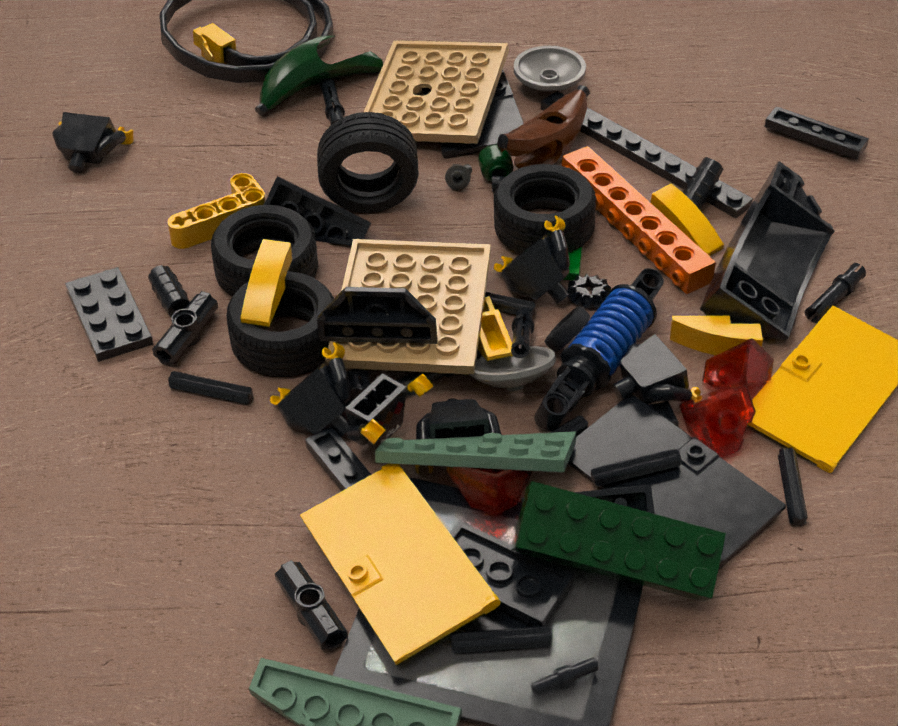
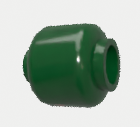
[478,144,514,182]

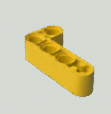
[168,173,266,249]

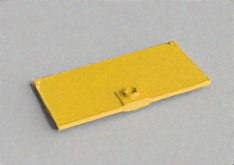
[738,306,898,473]
[300,463,501,665]

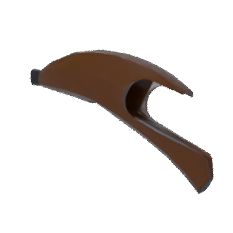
[497,85,590,169]

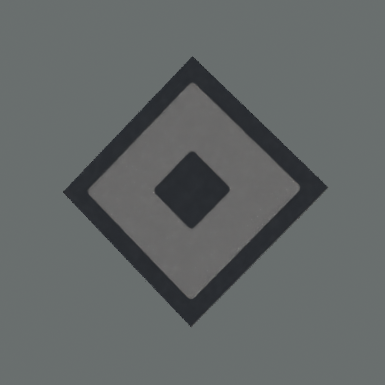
[332,478,643,726]

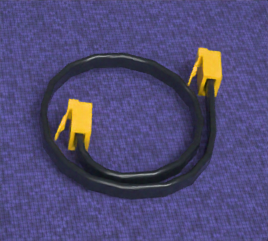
[159,0,333,83]

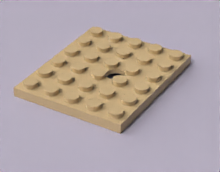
[364,41,509,144]
[326,239,491,374]

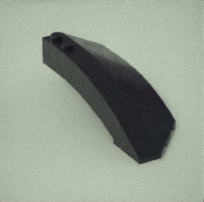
[700,161,835,341]

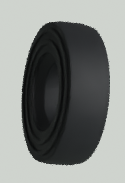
[545,306,590,352]

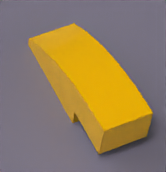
[651,183,724,256]
[240,239,292,327]
[478,296,513,361]
[670,316,763,360]

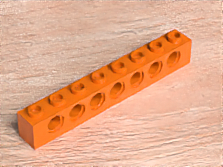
[562,146,716,294]

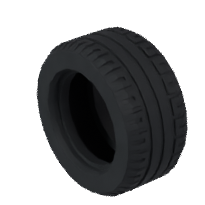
[317,112,419,213]
[494,164,596,254]
[211,205,318,297]
[226,271,334,377]

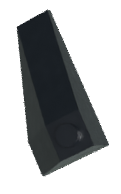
[264,176,372,246]

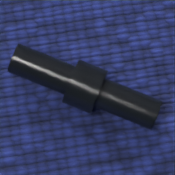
[530,657,599,696]

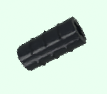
[683,157,724,210]
[148,265,190,317]

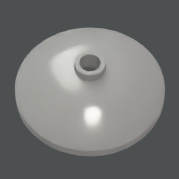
[514,46,586,92]
[469,346,556,391]

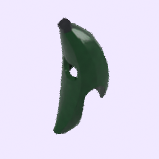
[255,35,383,116]

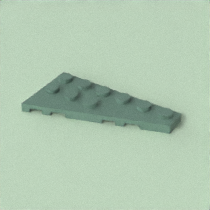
[375,431,576,472]
[249,658,462,726]

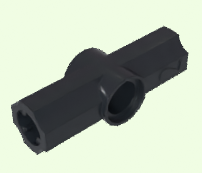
[152,291,218,366]
[275,560,348,651]

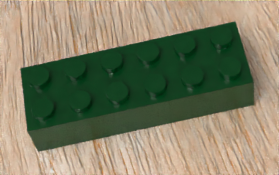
[511,481,726,602]

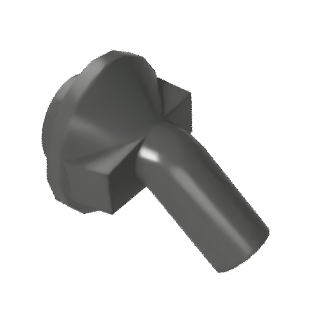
[445,164,472,190]

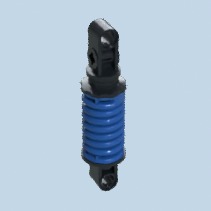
[534,268,664,431]

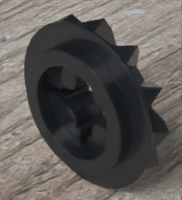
[567,273,611,308]

